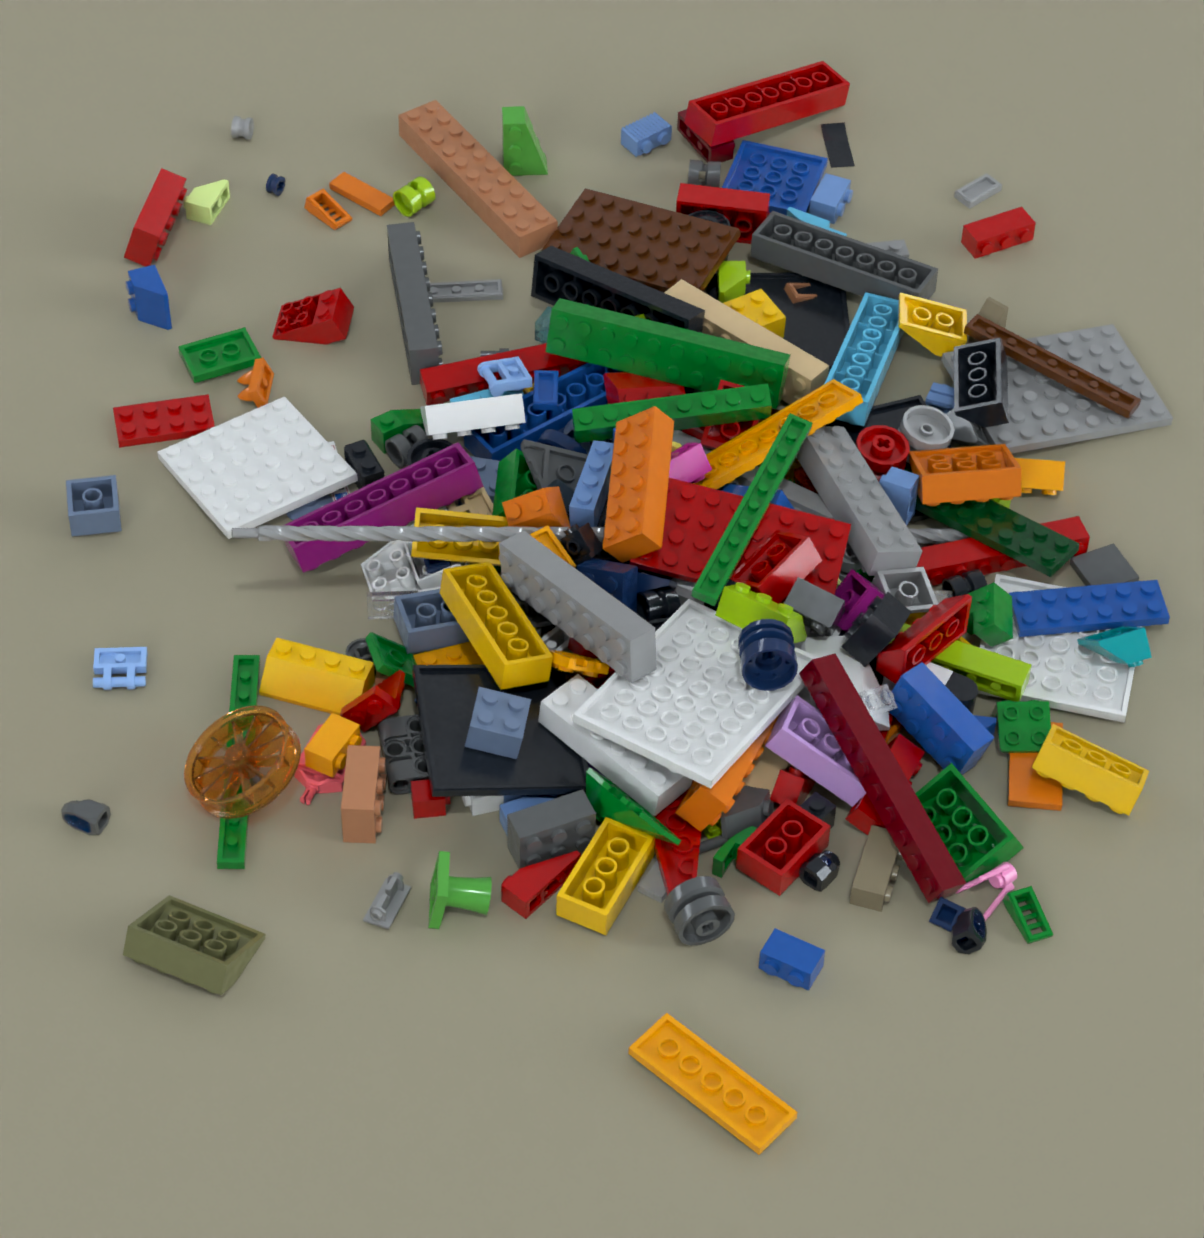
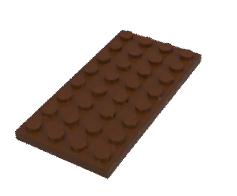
[541,188,741,293]

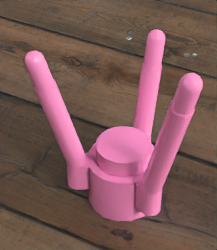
[956,862,1017,921]

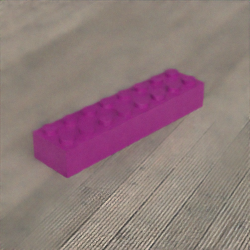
[285,442,484,573]

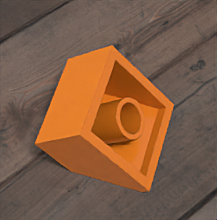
[502,486,571,528]

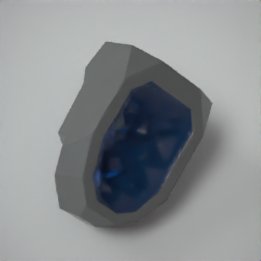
[61,799,111,835]

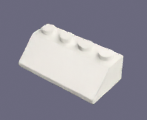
[420,393,526,440]

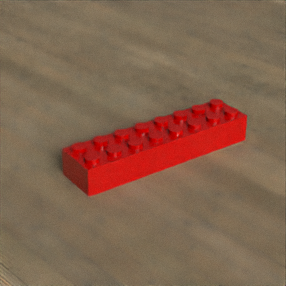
[684,61,850,147]

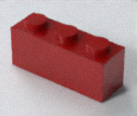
[961,206,1036,259]

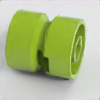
[393,176,436,217]

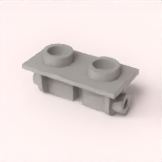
[363,872,411,930]

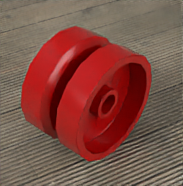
[855,425,910,481]

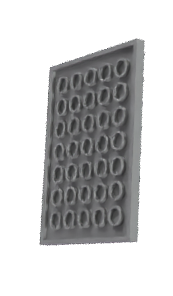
[941,324,1173,454]

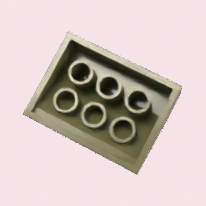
[123,895,266,995]

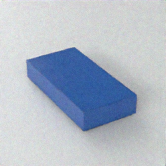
[533,370,559,411]

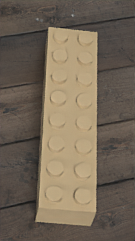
[664,279,829,404]

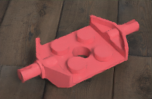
[293,723,366,805]

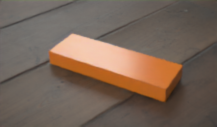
[329,172,395,216]

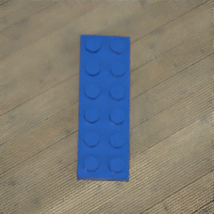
[1009,580,1170,637]

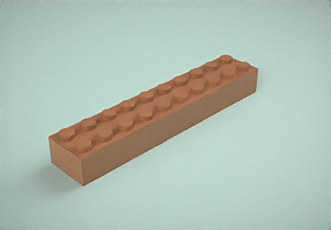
[398,100,558,258]

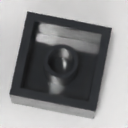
[841,592,911,667]

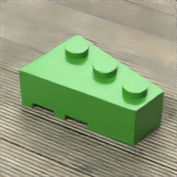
[502,106,548,176]

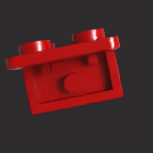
[340,670,405,732]

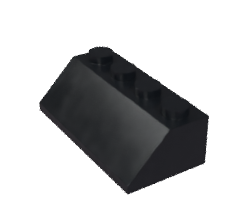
[954,338,1009,428]

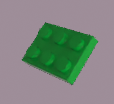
[178,327,261,383]

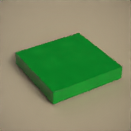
[365,632,417,687]

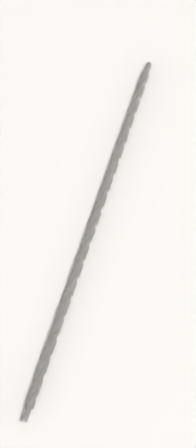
[232,525,971,543]

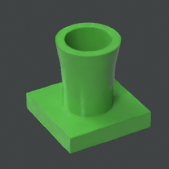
[428,851,492,929]

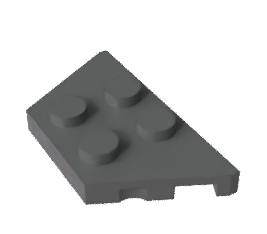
[520,439,588,491]

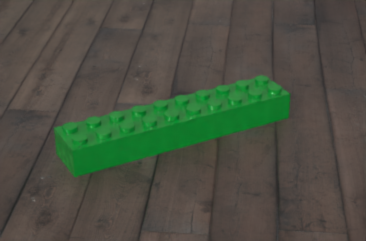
[545,298,791,409]

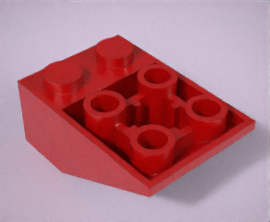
[272,287,354,345]

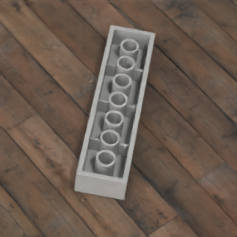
[796,426,923,576]
[499,531,656,683]

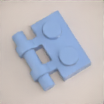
[93,647,148,690]

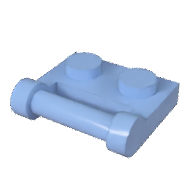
[477,356,532,397]

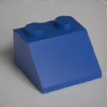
[125,265,172,330]

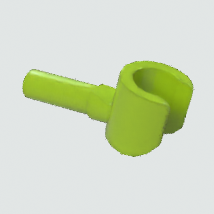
[703,818,722,839]

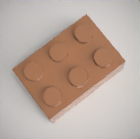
[341,745,387,843]

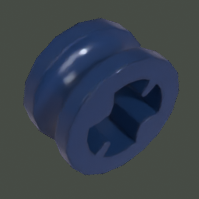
[266,173,286,196]

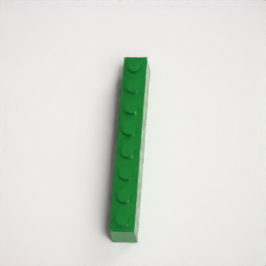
[572,383,772,443]

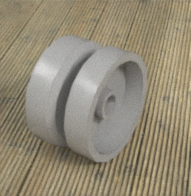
[898,405,955,464]

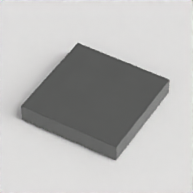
[1070,543,1139,586]

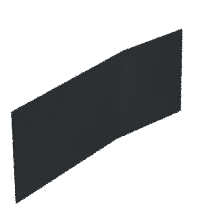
[821,122,855,168]

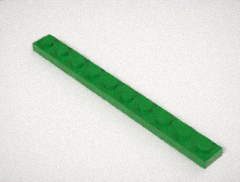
[691,413,813,606]
[217,655,260,869]

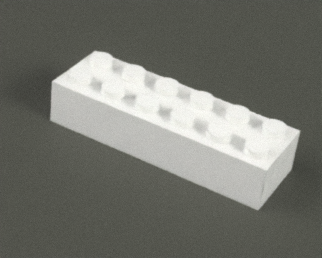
[538,674,692,816]

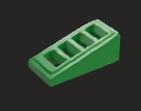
[1003,886,1054,944]

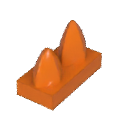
[237,357,274,408]

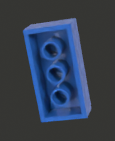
[886,662,995,775]

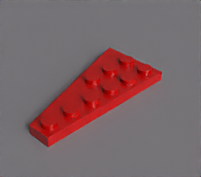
[654,780,701,896]

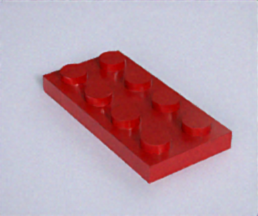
[113,394,215,448]

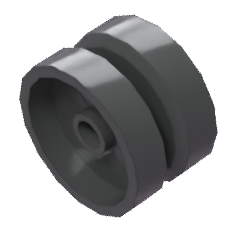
[664,876,735,946]

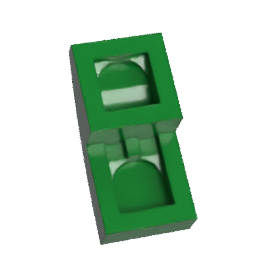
[712,826,757,878]

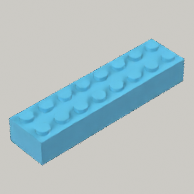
[824,292,904,426]

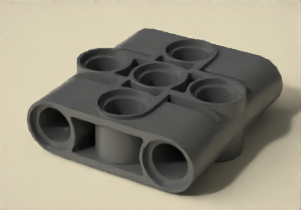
[378,714,429,794]

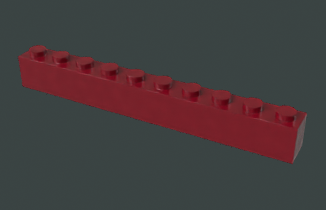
[799,653,966,903]

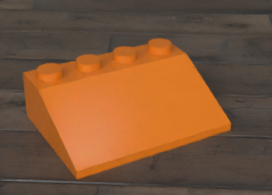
[908,444,1021,506]

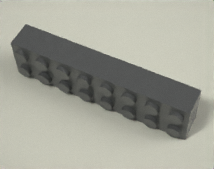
[750,211,938,300]
[387,222,443,385]

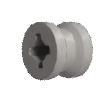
[231,116,254,140]

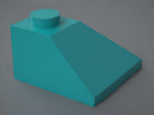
[1077,626,1152,667]

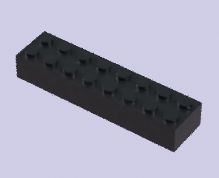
[531,246,705,333]

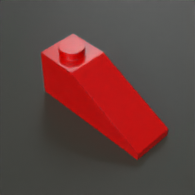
[501,851,581,919]

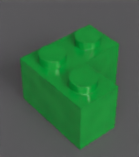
[966,582,1013,647]

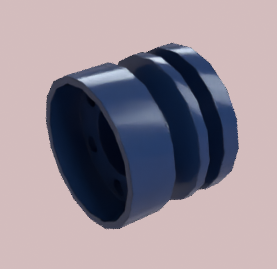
[738,619,798,691]

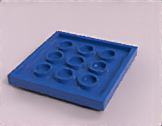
[722,140,828,216]

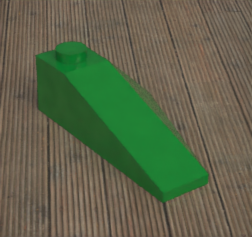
[586,767,681,845]

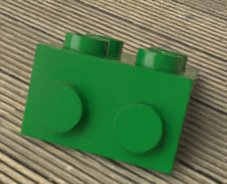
[992,700,1051,753]

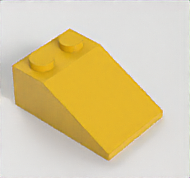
[898,292,967,357]

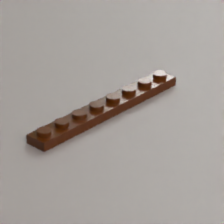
[964,314,1141,419]

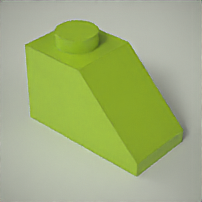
[717,261,750,303]

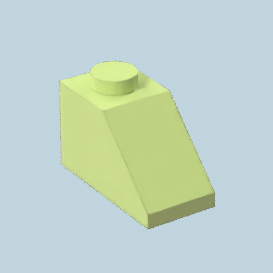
[183,179,230,225]

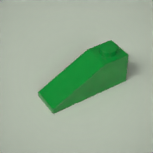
[370,409,426,454]

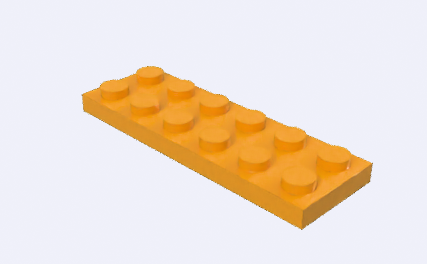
[628,1013,798,1155]

